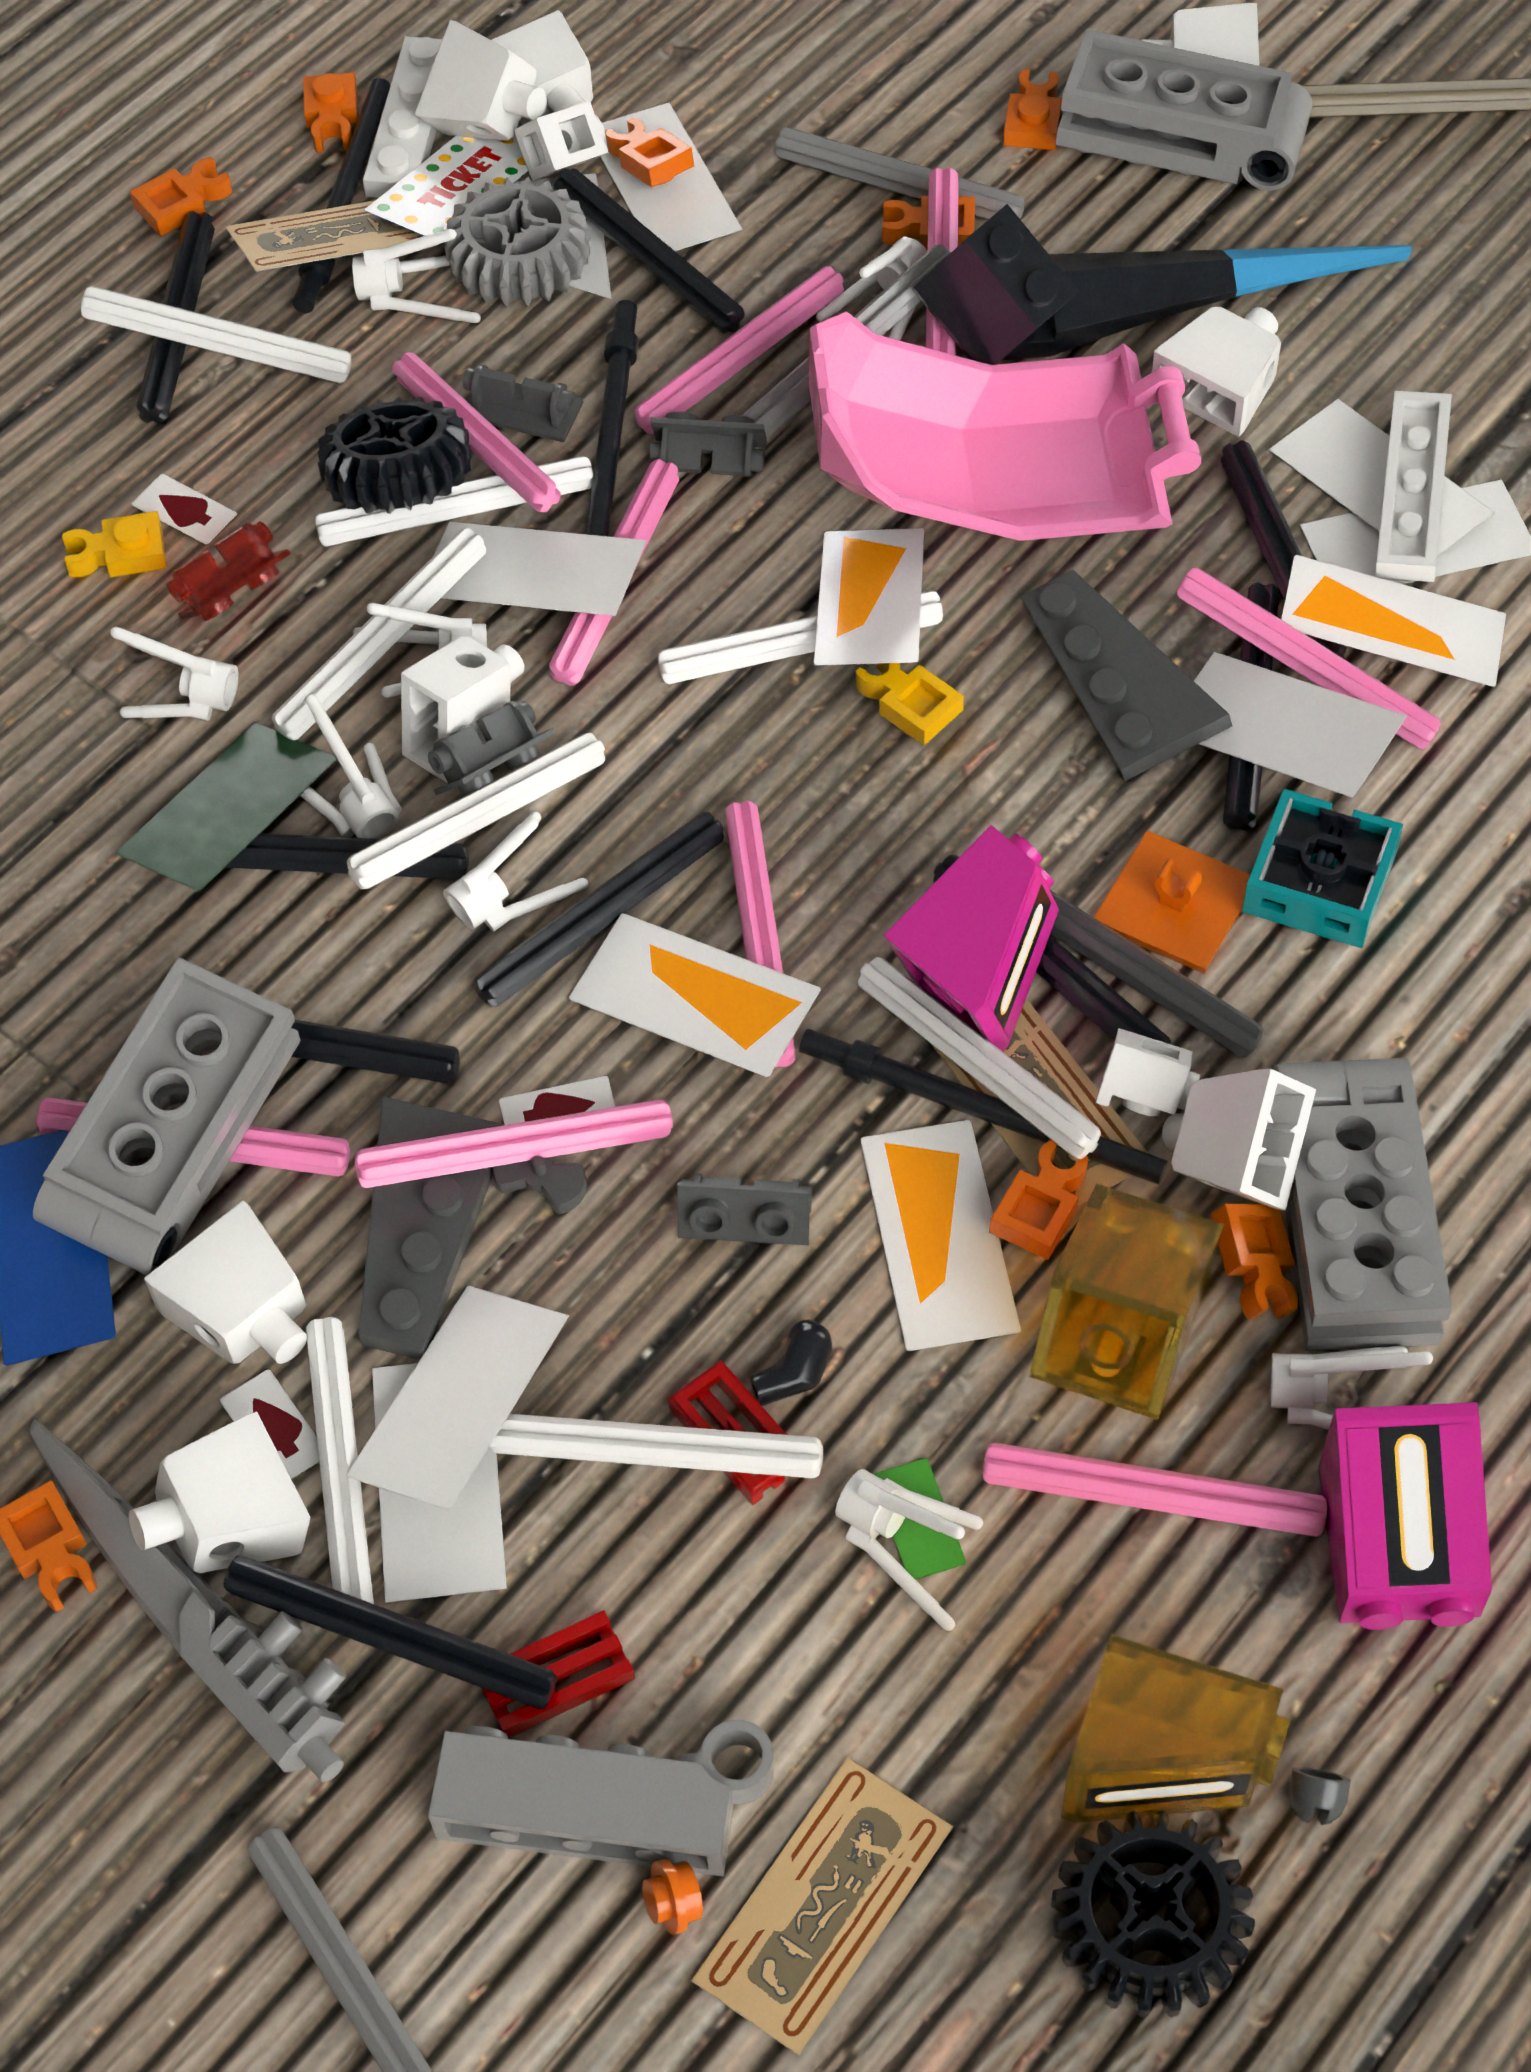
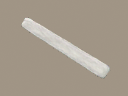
[81,286,351,384]
[315,456,594,547]
[271,528,486,740]
[658,590,943,684]
[347,733,605,889]
[858,957,1101,1159]
[306,1317,374,1604]
[490,1414,823,1478]

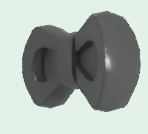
[493,1156,587,1214]

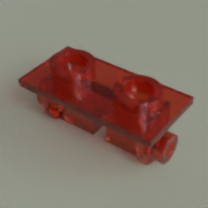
[166,521,291,621]

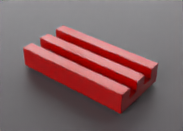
[668,1360,787,1506]
[482,1610,635,1738]

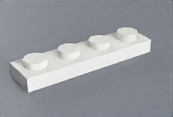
[363,36,443,198]
[1375,391,1452,582]

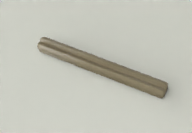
[1302,78,1531,118]

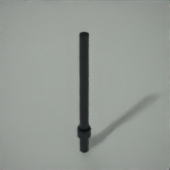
[293,78,391,313]
[585,300,639,536]
[799,1028,1168,1185]

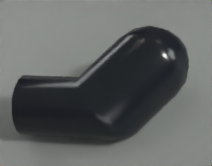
[749,1319,832,1406]

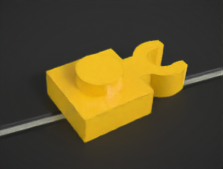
[62,511,167,578]
[856,663,964,746]

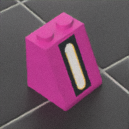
[884,825,1059,1052]
[1318,1402,1492,1630]

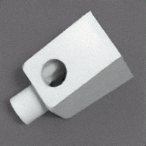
[1141,3,1260,66]
[492,10,593,125]
[414,20,547,141]
[1152,307,1281,437]
[401,636,524,783]
[1162,1069,1316,1211]
[144,1200,307,1364]
[129,1412,311,1573]

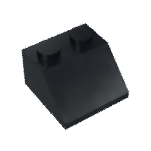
[912,204,1079,365]

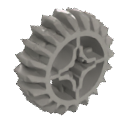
[444,176,590,308]

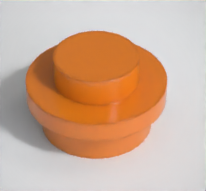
[642,1858,703,1935]

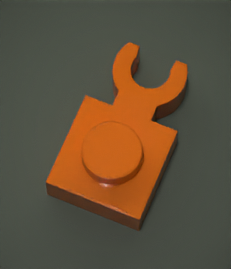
[1003,69,1062,150]
[303,72,359,153]
[605,118,694,188]
[129,157,232,237]
[882,196,975,250]
[989,1140,1088,1260]
[1211,1204,1298,1319]
[0,1480,97,1612]

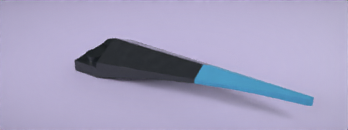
[1003,245,1413,360]

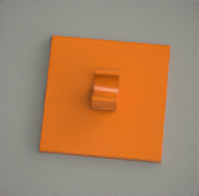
[1094,831,1250,974]

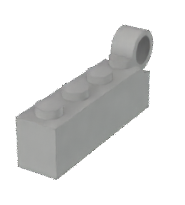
[428,1720,774,1876]

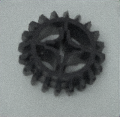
[317,397,472,514]
[1051,1809,1255,2018]

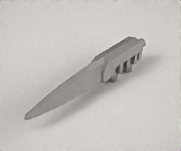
[29,1419,346,1782]

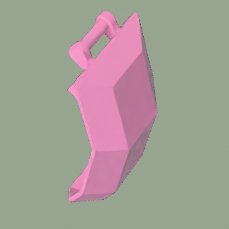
[809,311,1201,541]

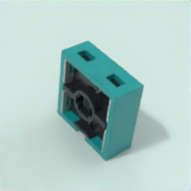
[1242,789,1404,949]

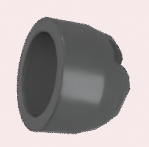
[1289,1767,1351,1825]

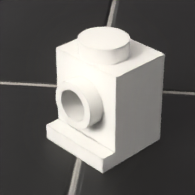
[514,101,608,181]
[1096,1028,1200,1116]

